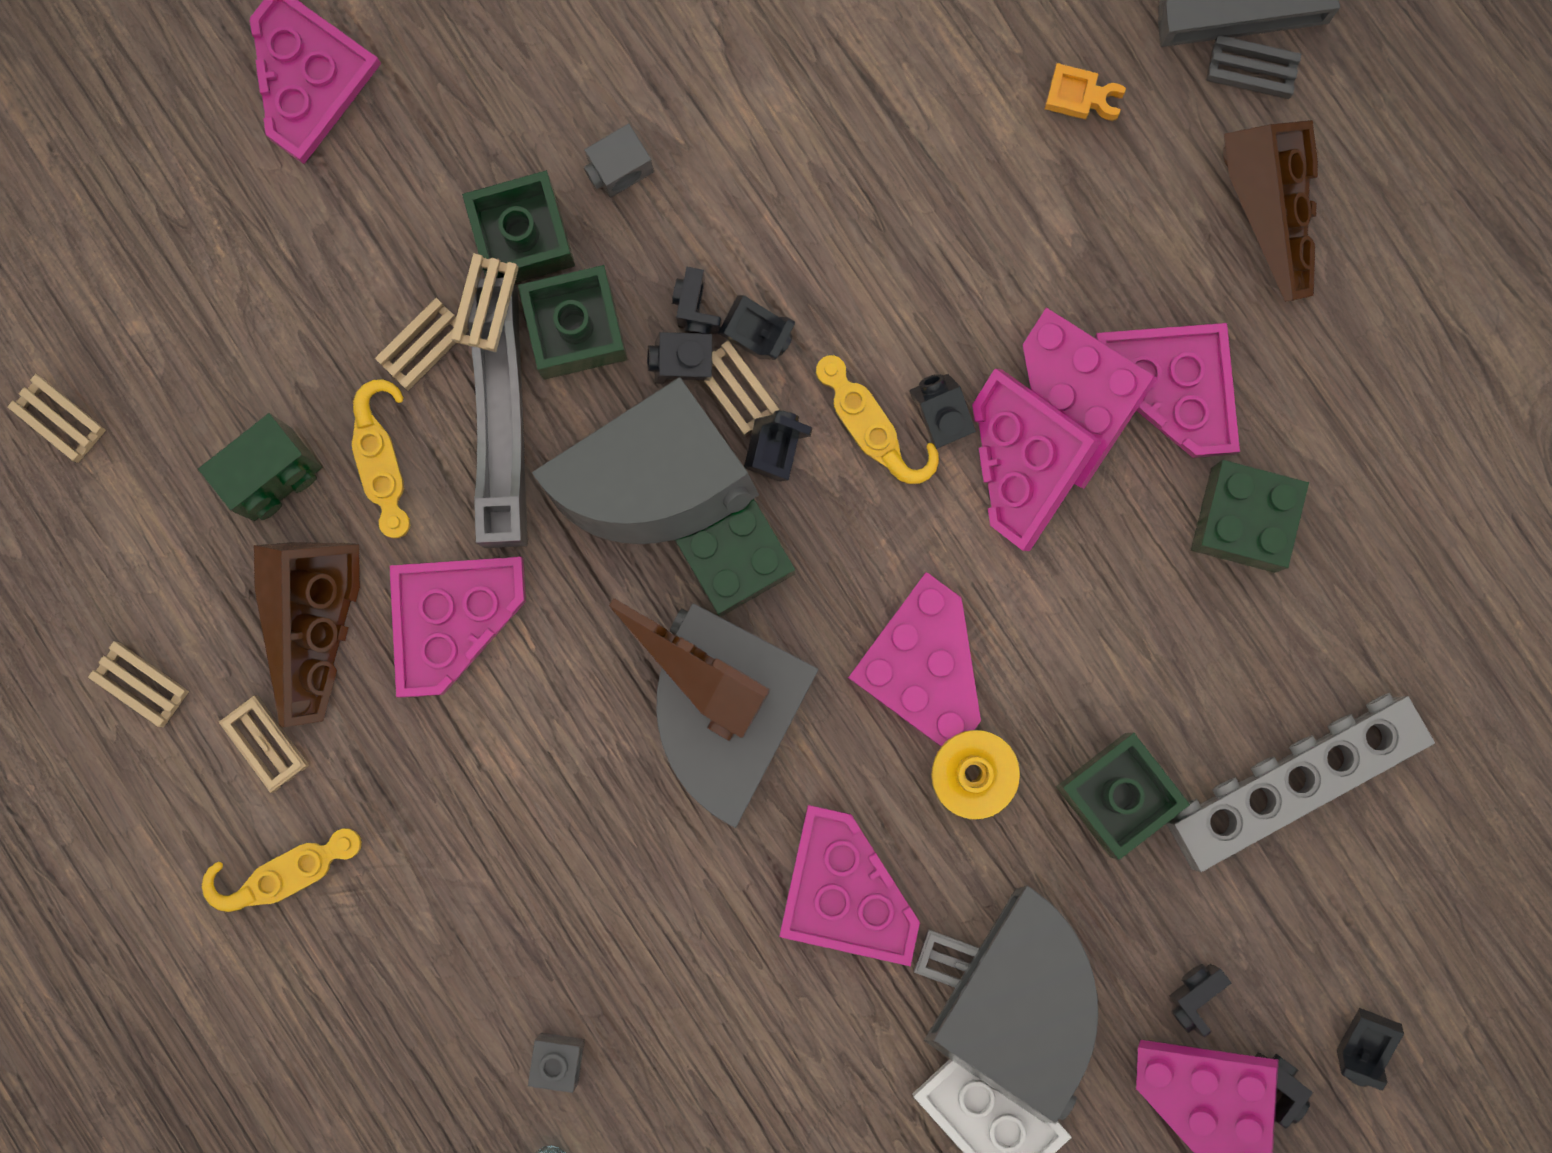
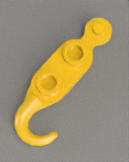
[816,355,939,484]
[352,379,411,539]
[201,828,362,912]

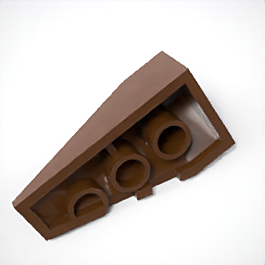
[1223,120,1318,302]
[254,542,360,727]
[609,598,770,741]

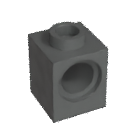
[583,123,654,198]
[528,1033,585,1093]

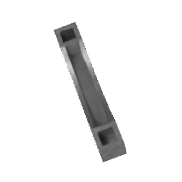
[468,278,527,548]

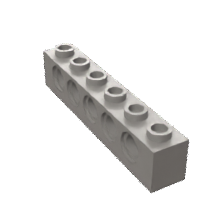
[1166,693,1435,872]

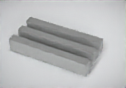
[914,929,979,988]

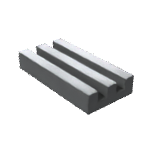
[1206,35,1302,99]

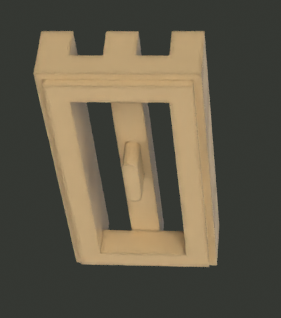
[451,253,519,352]
[375,298,469,391]
[704,341,779,437]
[7,374,106,463]
[88,641,189,727]
[219,696,309,793]

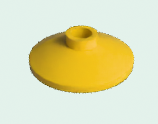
[931,730,1020,819]

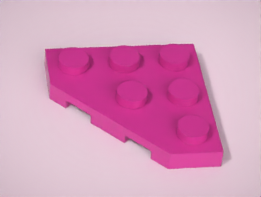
[250,0,381,164]
[1022,307,1157,489]
[1094,323,1240,458]
[972,368,1102,551]
[390,557,526,698]
[848,572,981,747]
[779,805,920,967]
[1136,1040,1278,1153]

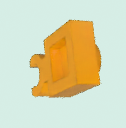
[1044,63,1126,120]

